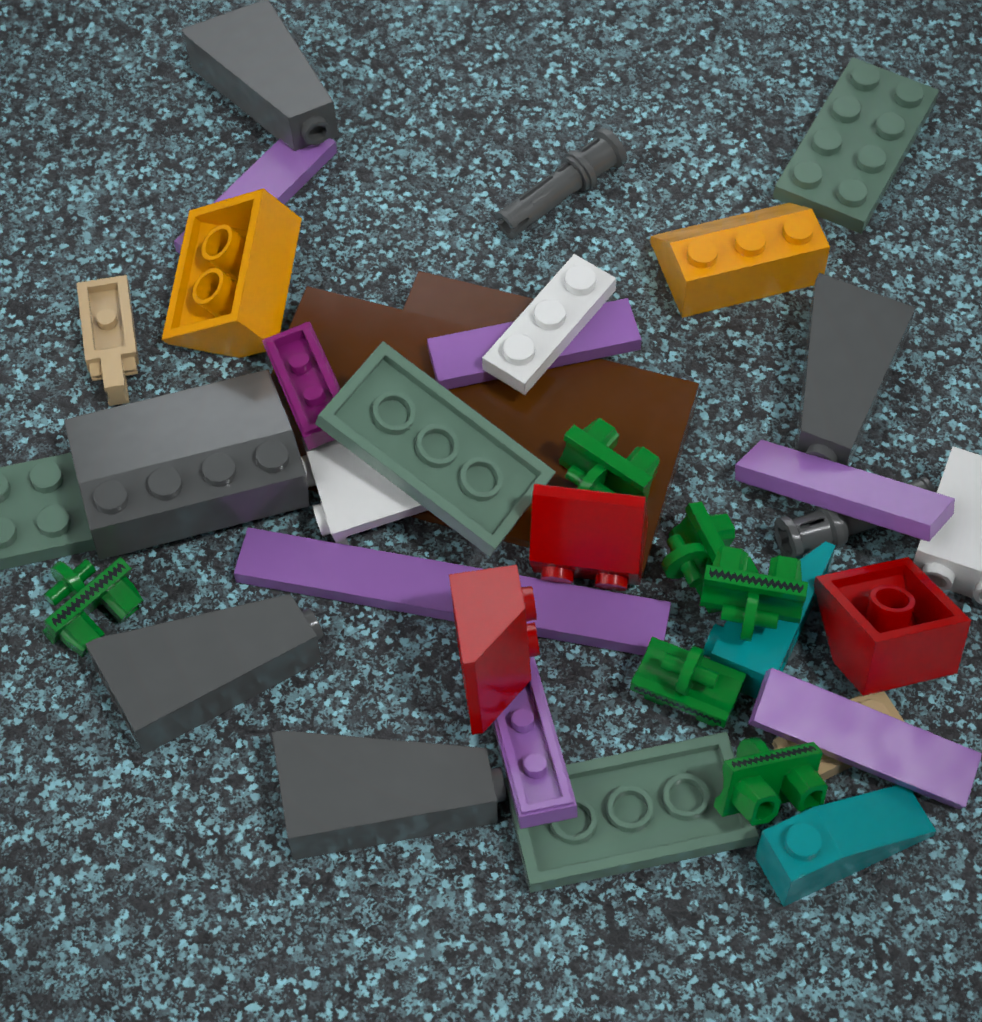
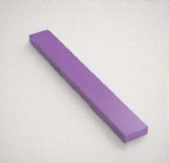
[234,527,671,656]

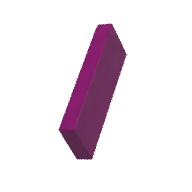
[262,321,341,450]

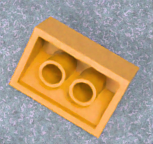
[161,188,302,358]
[650,203,830,318]

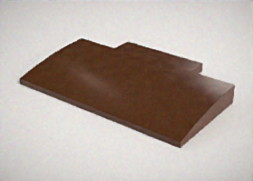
[271,271,699,578]

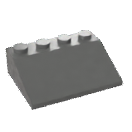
[64,369,309,560]

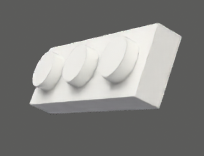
[482,254,616,395]

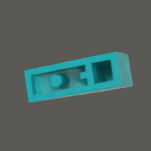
[704,541,836,699]
[755,785,936,907]

